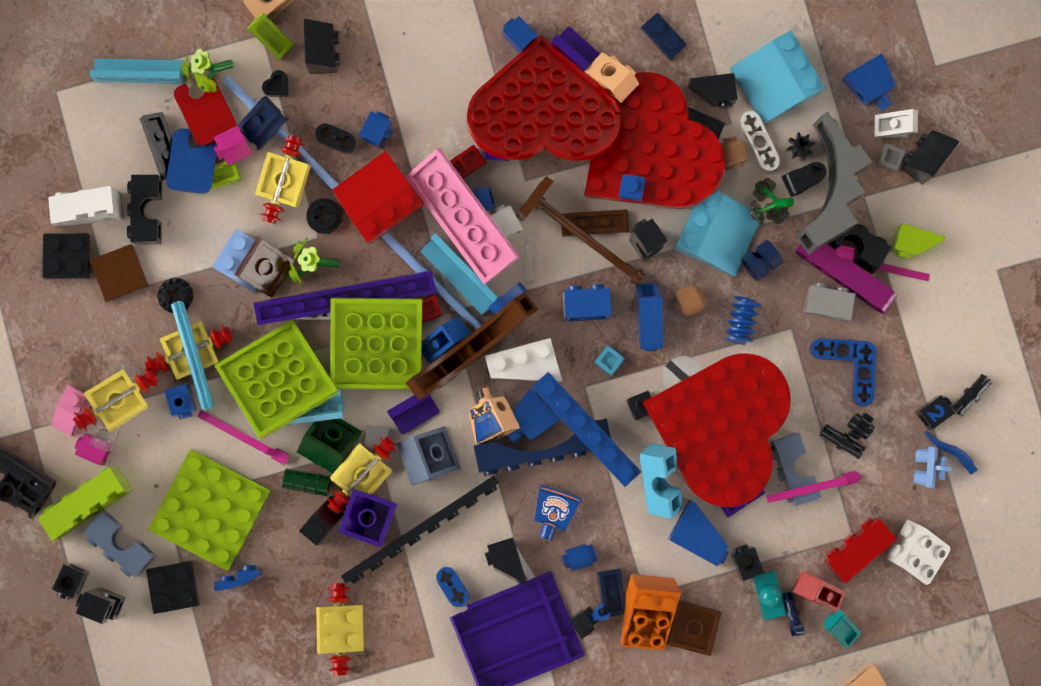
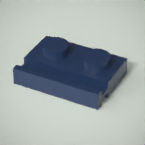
[237,96,288,150]

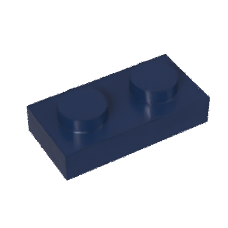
[641,12,687,61]
[596,568,625,617]

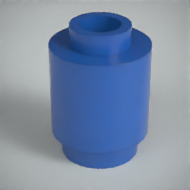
[562,544,597,572]

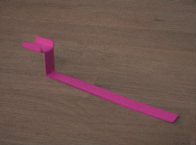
[836,245,930,281]
[197,410,289,465]
[766,471,861,503]

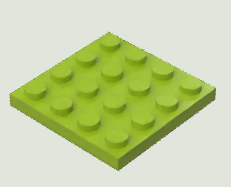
[330,298,422,389]
[214,319,339,440]
[148,449,271,571]

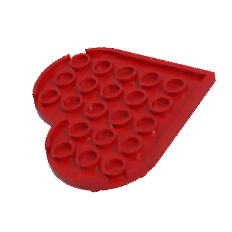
[467,35,621,161]
[584,72,726,209]
[642,353,791,507]

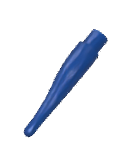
[925,431,978,475]

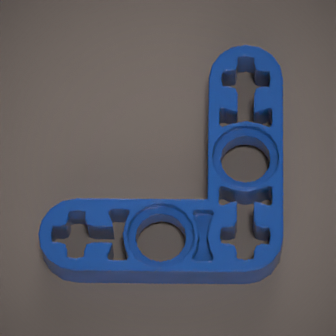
[810,339,876,407]

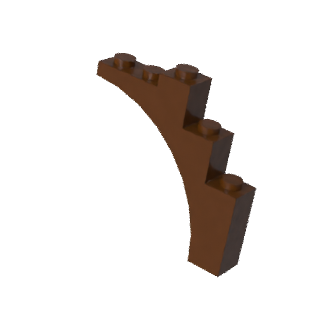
[406,292,539,401]

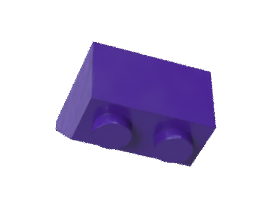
[338,489,398,547]

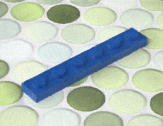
[532,372,641,487]

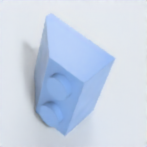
[213,229,257,293]

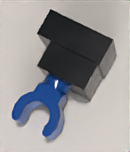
[570,602,612,639]

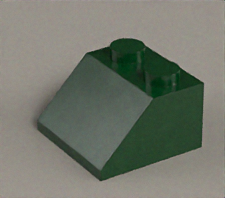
[296,418,363,474]

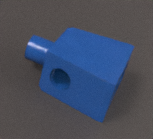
[842,53,896,111]
[506,388,560,444]

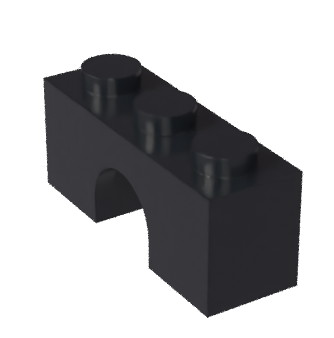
[127,175,162,245]
[629,218,668,262]
[828,224,892,274]
[75,587,126,624]

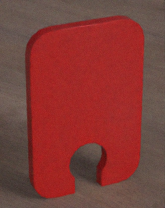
[174,75,237,146]

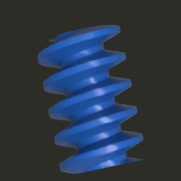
[724,296,761,345]

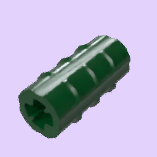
[282,468,331,496]

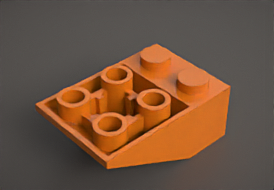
[621,574,681,650]

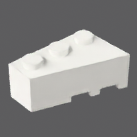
[48,186,123,227]
[485,338,562,383]

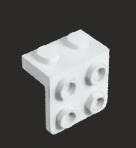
[884,519,950,585]

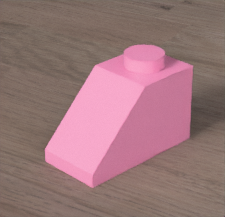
[51,385,90,436]

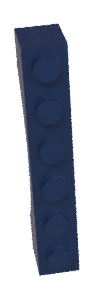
[474,418,611,476]

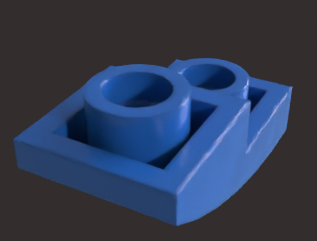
[214,565,263,591]

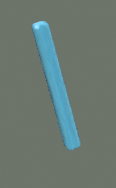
[171,301,214,410]

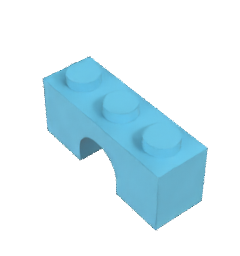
[640,444,683,519]

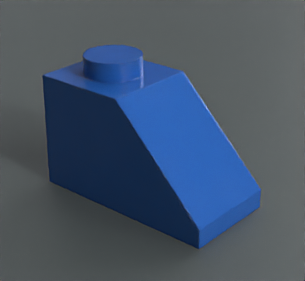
[421,316,471,364]

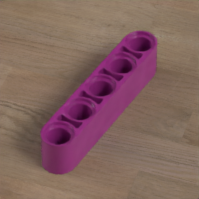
[795,243,898,315]

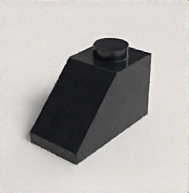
[688,73,738,109]
[299,496,346,546]
[485,537,527,585]

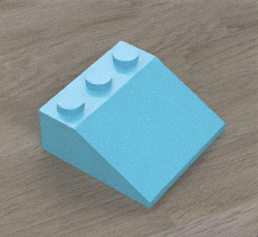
[730,30,825,125]
[674,191,762,277]

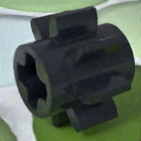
[786,132,815,161]
[847,412,875,440]

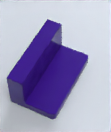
[551,27,600,71]
[387,394,440,434]

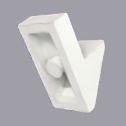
[875,109,918,138]

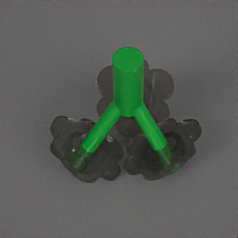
[749,178,794,225]

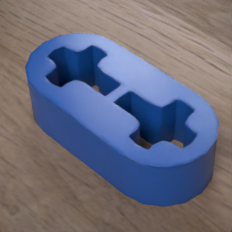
[488,282,527,315]
[436,567,469,607]

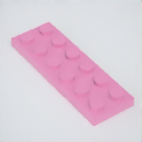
[405,149,520,284]

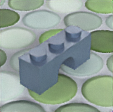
[771,433,822,506]
[83,511,157,577]

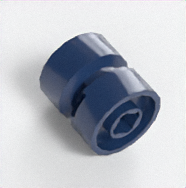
[741,240,784,282]

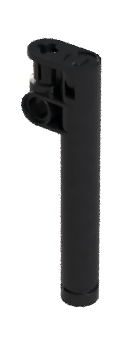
[0,446,57,519]

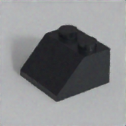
[303,19,340,74]
[901,130,959,185]

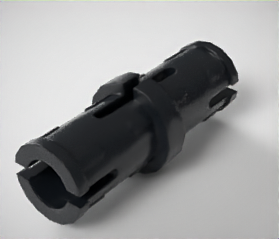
[952,374,992,417]
[819,424,866,459]

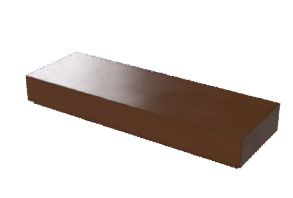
[561,209,629,237]

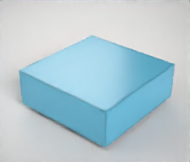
[594,345,625,376]

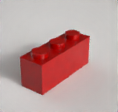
[824,517,897,584]

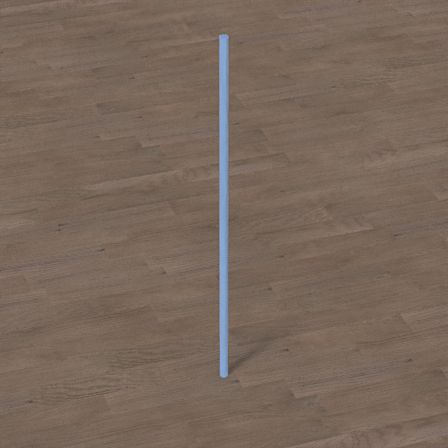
[223,76,482,331]

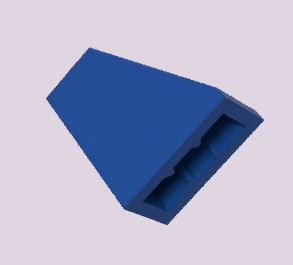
[635,283,663,352]
[668,500,729,566]

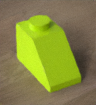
[890,223,946,260]

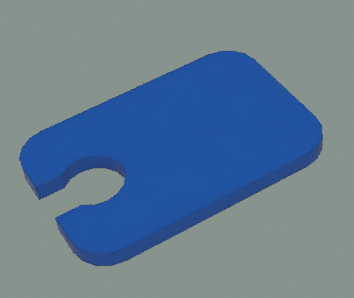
[166,128,218,194]

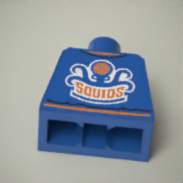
[534,484,582,541]

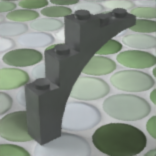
[796,112,872,255]

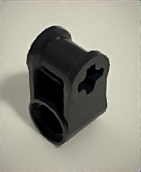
[781,162,827,197]

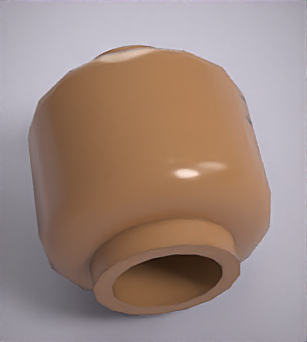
[721,136,748,170]
[672,284,707,317]

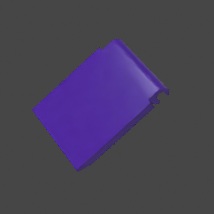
[450,571,585,686]

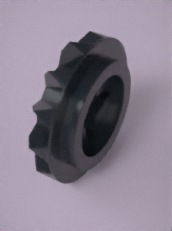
[306,198,342,234]
[157,277,193,313]

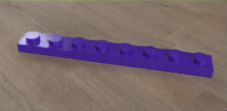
[253,270,436,325]

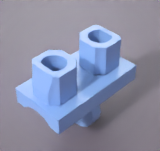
[914,447,952,489]

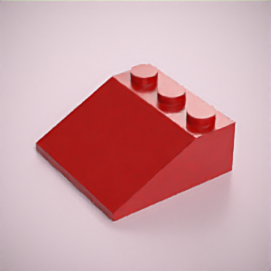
[332,151,425,244]

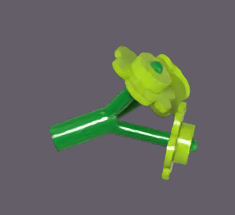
[181,49,234,92]
[288,237,339,286]

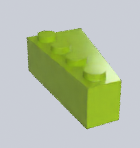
[37,466,134,541]

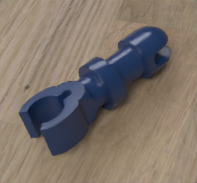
[782,591,805,637]

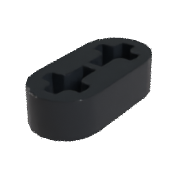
[315,123,356,154]

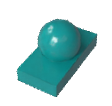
[753,570,786,620]
[824,609,861,650]

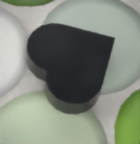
[262,70,288,97]

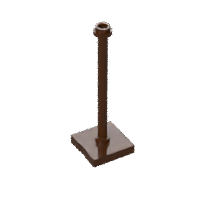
[516,176,645,285]

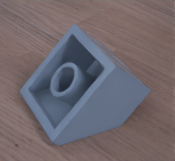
[396,426,460,486]

